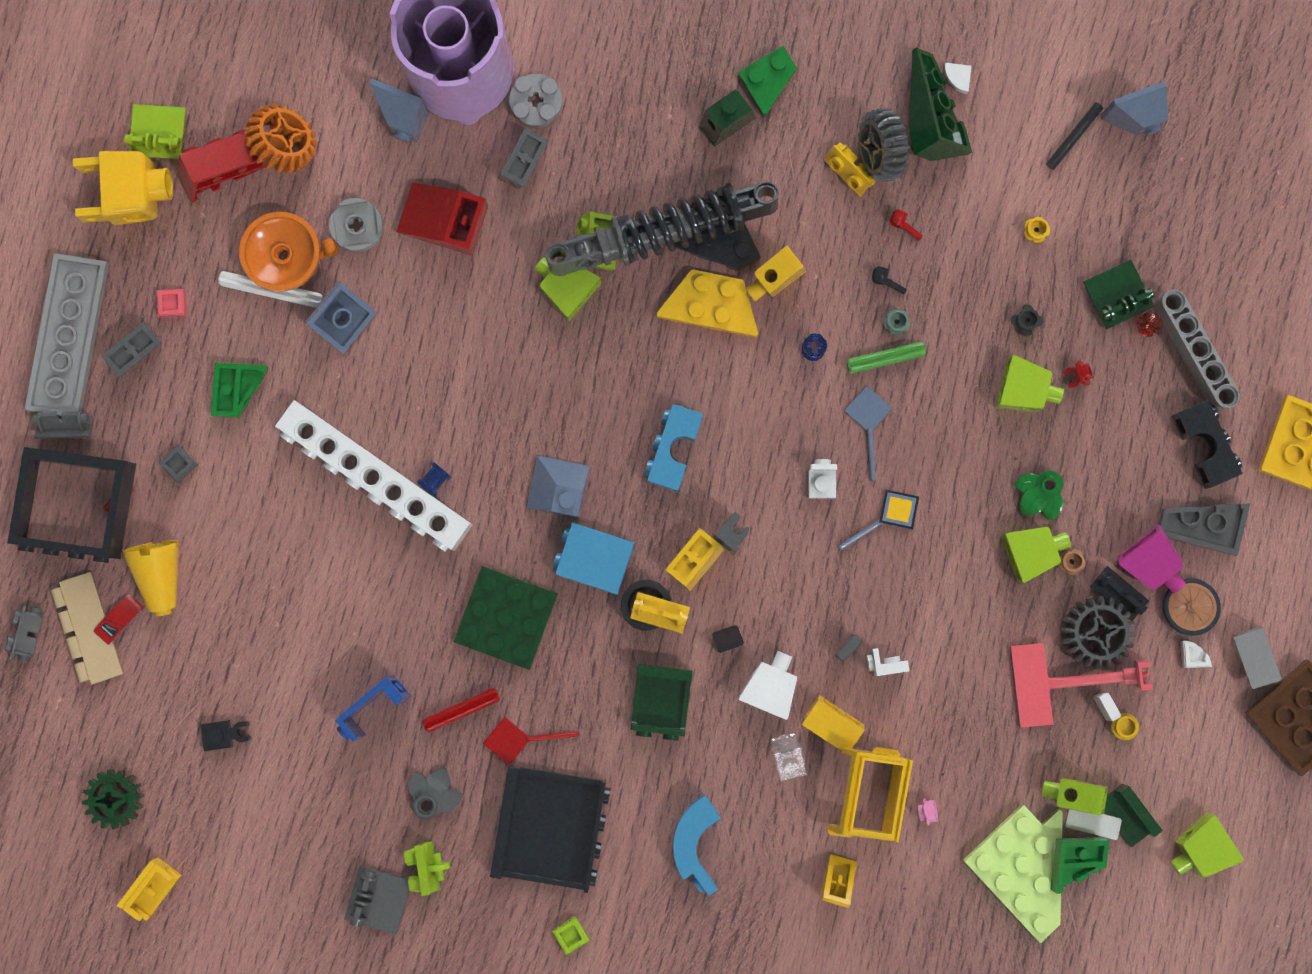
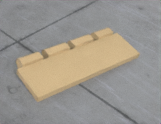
[51,572,124,685]

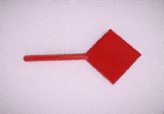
[483,717,580,765]

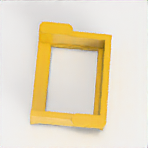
[826,747,913,842]

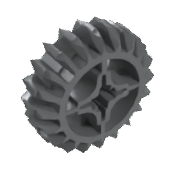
[857,108,910,182]
[1061,596,1137,670]

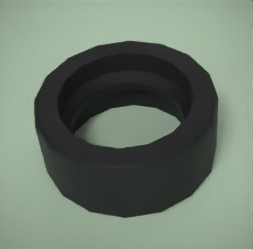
[621,580,671,631]

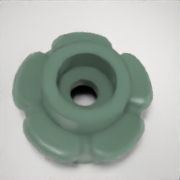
[884,309,910,335]

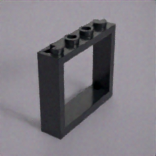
[7,447,136,563]

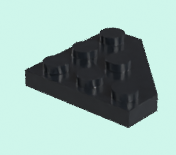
[666,191,761,271]

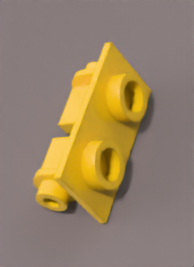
[824,142,876,197]
[630,592,690,634]

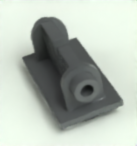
[32,410,94,439]
[5,604,43,662]

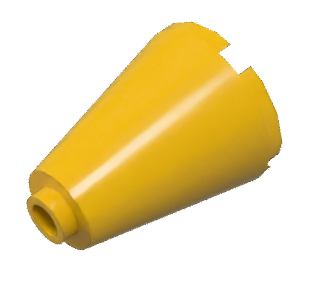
[123,540,179,616]

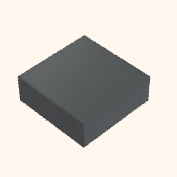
[158,445,198,483]
[834,634,862,661]

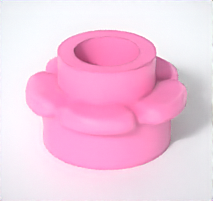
[918,798,938,826]

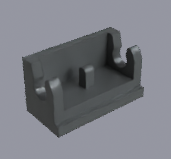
[498,127,549,189]
[101,322,162,377]
[714,512,749,555]

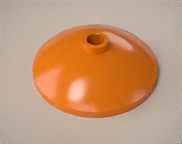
[239,212,320,292]

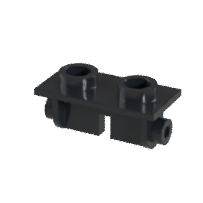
[1090,566,1149,621]

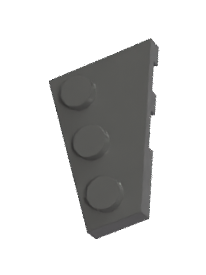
[1159,503,1250,556]

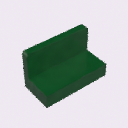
[1104,784,1163,847]

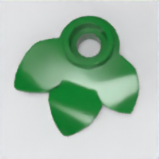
[1014,470,1064,521]

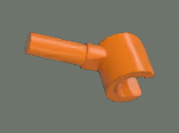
[320,239,338,259]

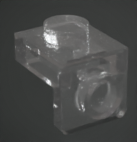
[770,734,807,781]

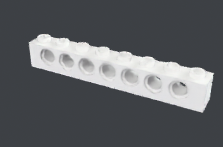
[275,400,473,552]

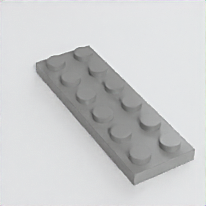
[24,253,110,416]

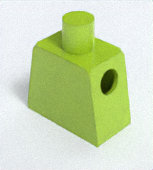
[535,257,601,322]
[995,355,1064,412]
[1000,527,1071,584]
[1042,778,1109,816]
[1170,812,1244,878]

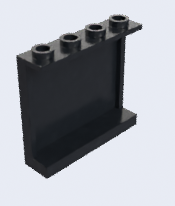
[490,765,611,893]

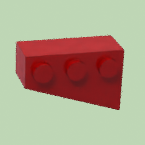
[178,129,266,203]

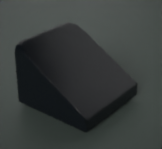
[712,625,744,653]

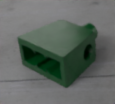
[700,89,756,146]

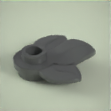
[408,768,462,820]

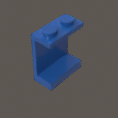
[335,675,411,742]

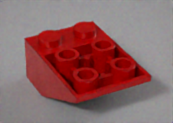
[396,182,488,256]

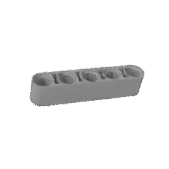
[1155,290,1240,411]

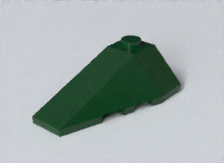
[909,47,972,161]

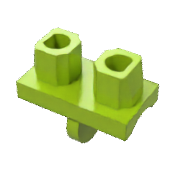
[404,841,451,896]

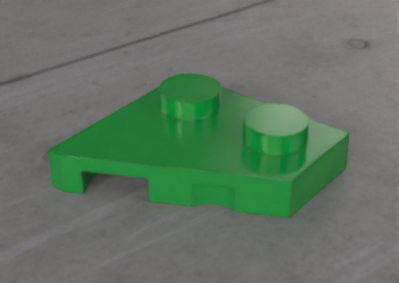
[738,46,797,118]
[211,363,268,418]

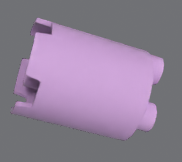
[390,0,515,125]

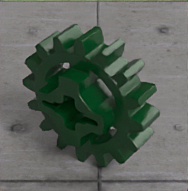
[81,769,144,830]

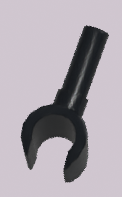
[872,266,907,295]

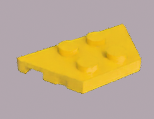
[657,269,758,338]

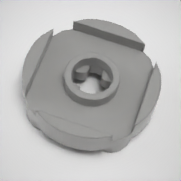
[509,74,563,128]
[329,198,384,253]

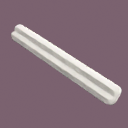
[218,271,323,308]

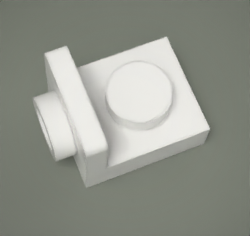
[808,459,837,499]
[866,648,909,676]

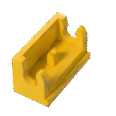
[665,528,724,591]
[802,695,864,751]
[117,857,182,921]

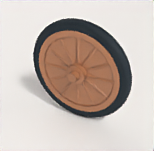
[1163,578,1221,636]

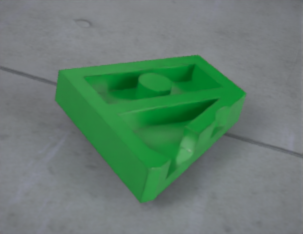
[1051,837,1110,894]

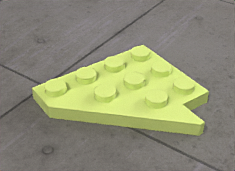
[963,804,1063,944]

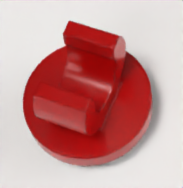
[1063,360,1093,388]

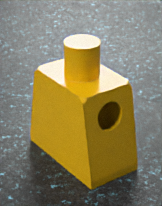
[746,246,807,302]

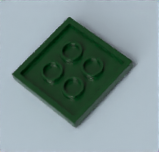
[454,566,558,670]

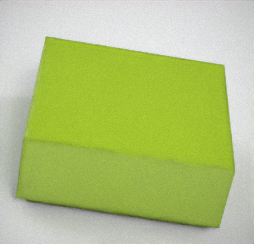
[552,916,590,955]

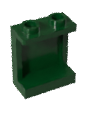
[630,664,693,741]

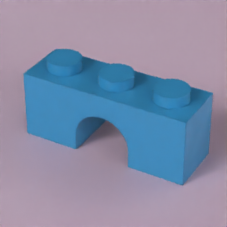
[644,404,703,493]

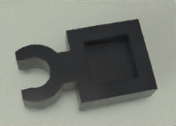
[200,720,251,751]

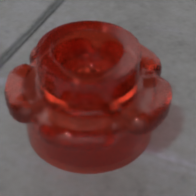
[1136,313,1163,337]

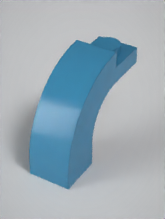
[673,793,721,896]

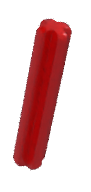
[423,688,500,733]

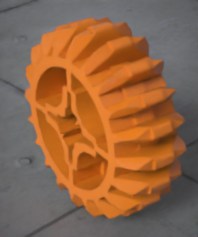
[244,102,318,175]

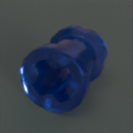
[801,333,827,361]
[417,462,452,498]

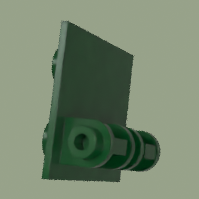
[1083,259,1155,330]

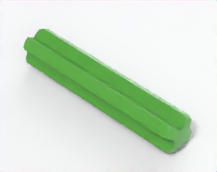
[847,342,926,374]

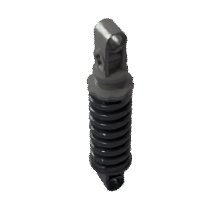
[545,182,779,276]

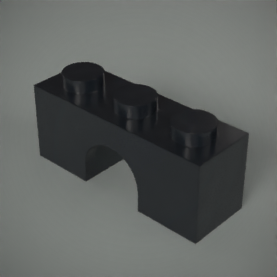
[1172,400,1243,489]

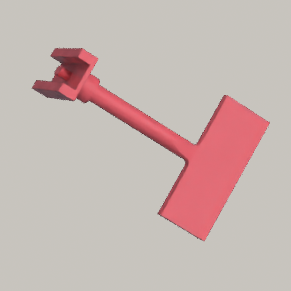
[1011,643,1153,728]

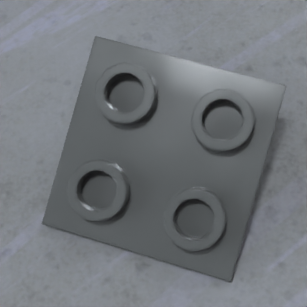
[344,866,409,934]

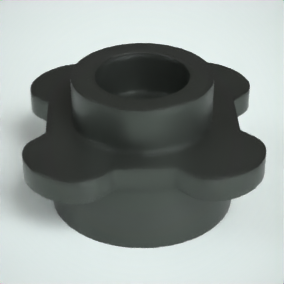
[1011,304,1043,337]

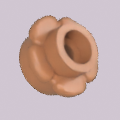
[1059,549,1086,575]

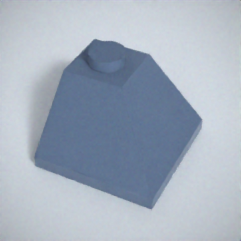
[370,79,429,143]
[1101,81,1169,136]
[527,455,590,518]

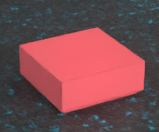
[156,289,187,318]

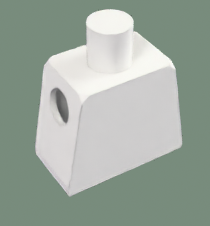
[738,651,797,720]

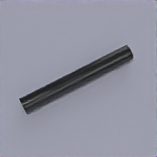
[1046,102,1103,170]

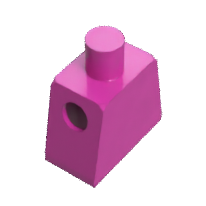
[1118,524,1186,593]

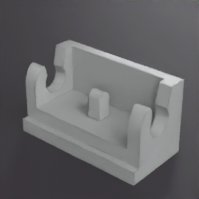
[1233,626,1282,689]

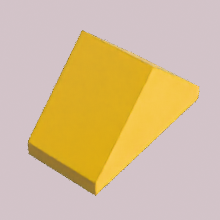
[818,854,857,908]

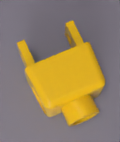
[73,151,173,226]

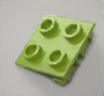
[124,104,186,160]

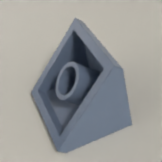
[305,281,377,354]

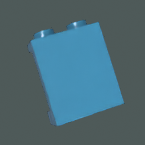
[553,522,635,595]

